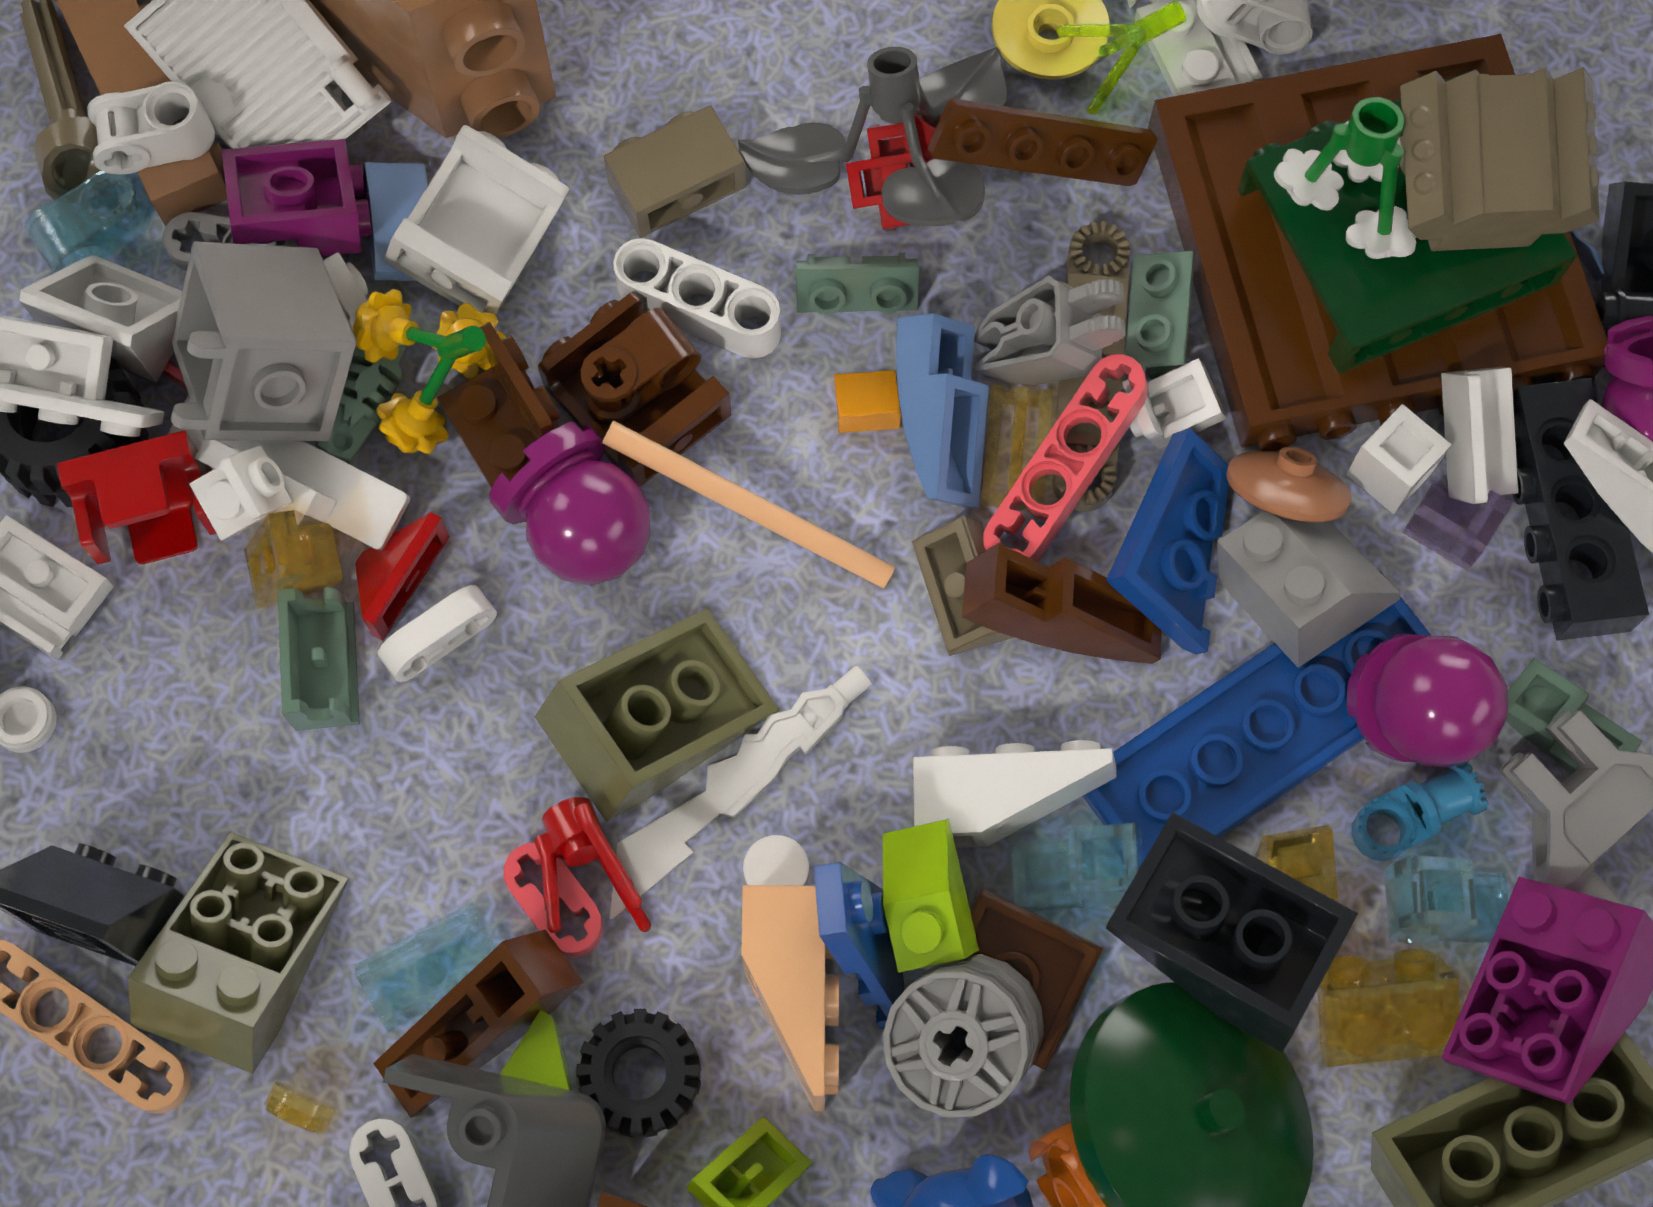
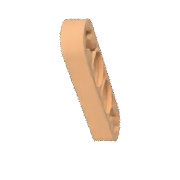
[0,940,191,1114]

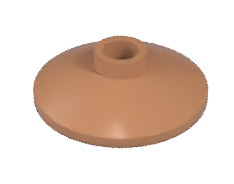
[1226,447,1352,522]

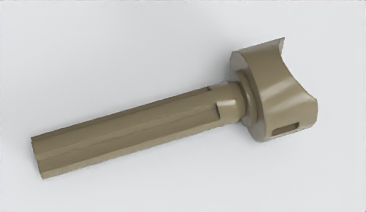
[20,0,118,205]

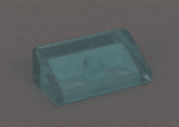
[354,901,496,1033]

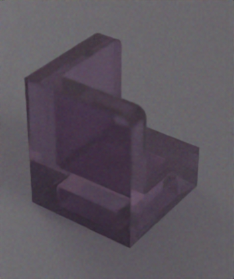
[1402,484,1513,571]

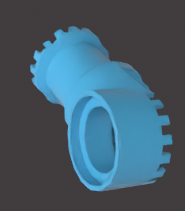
[1351,762,1488,861]

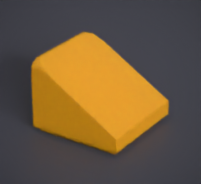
[834,370,901,433]

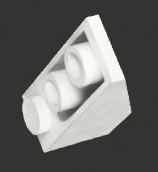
[913,740,1116,848]

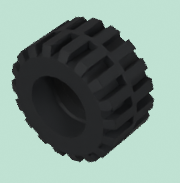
[0,356,149,507]

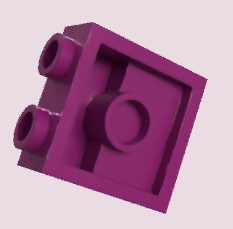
[222,139,372,258]

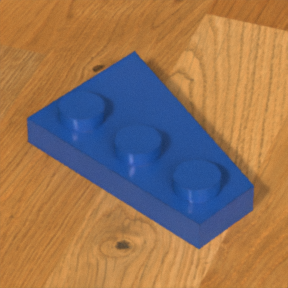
[1106,428,1229,655]
[814,862,905,1029]

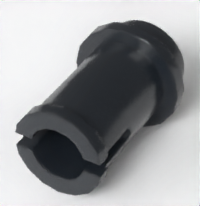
[1596,286,1653,331]

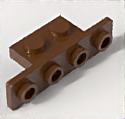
[928,98,1158,186]

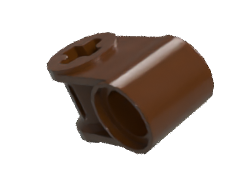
[581,308,702,423]

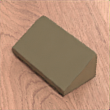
[912,516,1014,656]

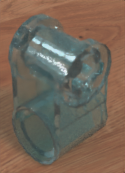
[25,171,151,274]

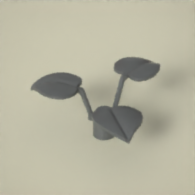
[738,47,1008,226]

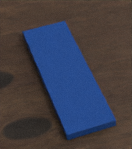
[1082,571,1431,872]

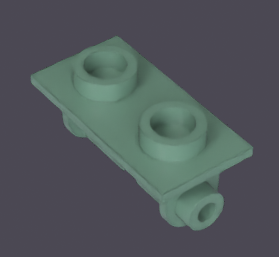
[1124,251,1195,380]
[796,253,919,314]

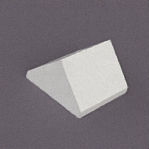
[19,254,182,383]

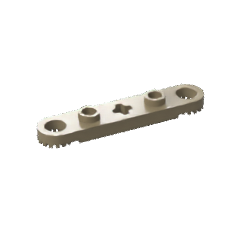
[1052,221,1130,512]

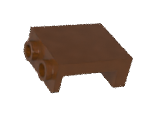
[538,292,732,487]

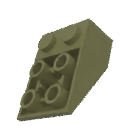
[128,832,349,1074]

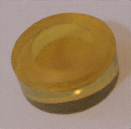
[264,1081,337,1134]

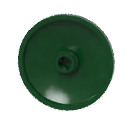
[1070,982,1314,1207]

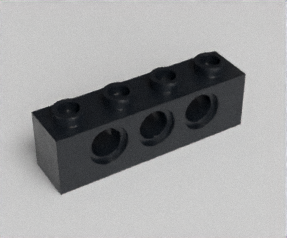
[1512,378,1649,641]

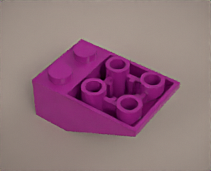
[1441,876,1653,1104]

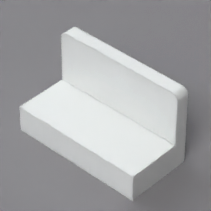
[1441,367,1518,504]

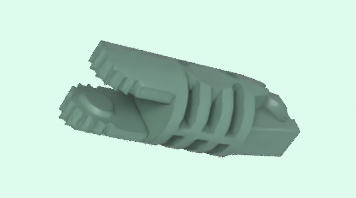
[315,345,407,464]

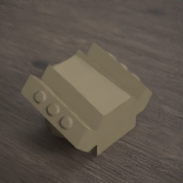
[1400,67,1600,251]

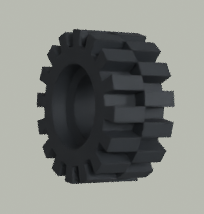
[576,1009,702,1138]

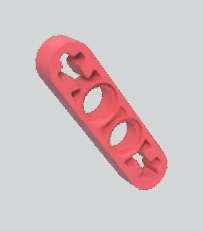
[983,354,1148,562]

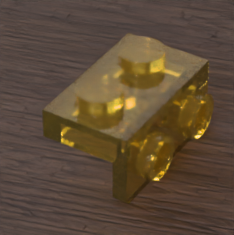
[1316,949,1459,1067]

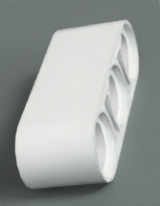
[613,238,781,359]

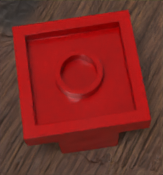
[57,430,217,565]

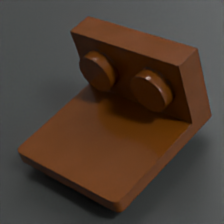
[437,322,560,489]

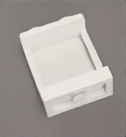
[383,125,569,314]

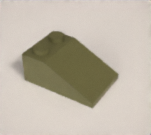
[534,608,780,822]

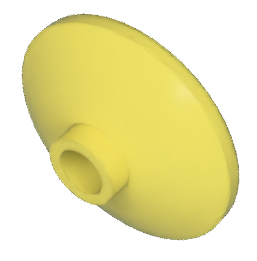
[992,0,1110,80]

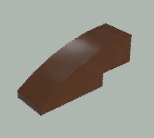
[962,543,1162,664]

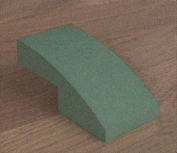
[1506,658,1642,774]

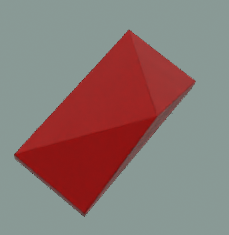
[355,512,450,641]

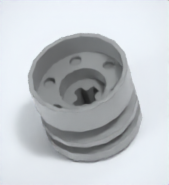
[883,954,1044,1118]

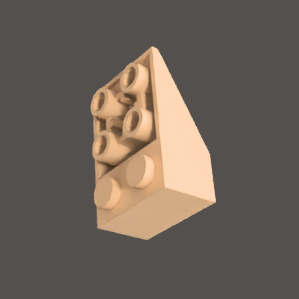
[741,885,839,1112]

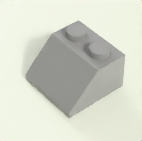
[1217,511,1400,668]

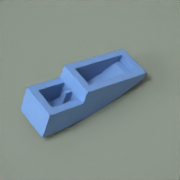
[896,313,989,509]

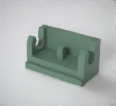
[277,587,360,731]

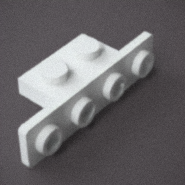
[0,315,164,437]
[168,395,410,550]

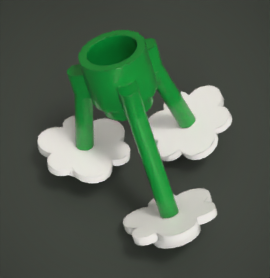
[1274,97,1417,259]

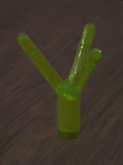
[1056,1,1186,115]

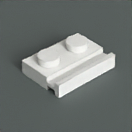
[1135,0,1262,96]
[0,515,114,661]

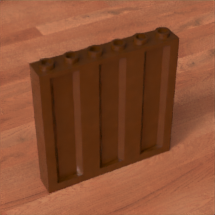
[1148,34,1607,451]

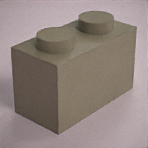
[603,105,746,238]

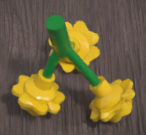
[352,289,506,454]

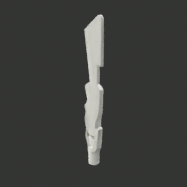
[610,666,872,919]

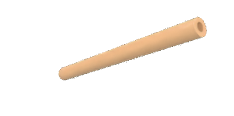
[602,420,895,589]

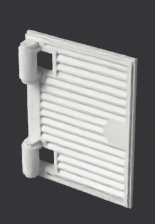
[124,0,392,149]

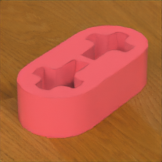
[503,843,604,957]

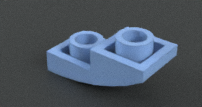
[363,162,428,281]

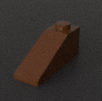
[373,929,584,1118]

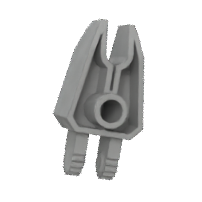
[974,276,1126,386]

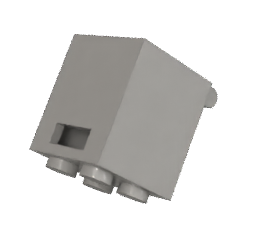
[171,241,356,441]

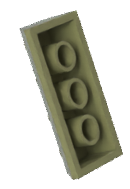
[1371,1032,1653,1207]

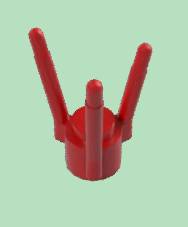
[534,797,651,933]

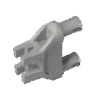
[1498,710,1653,905]

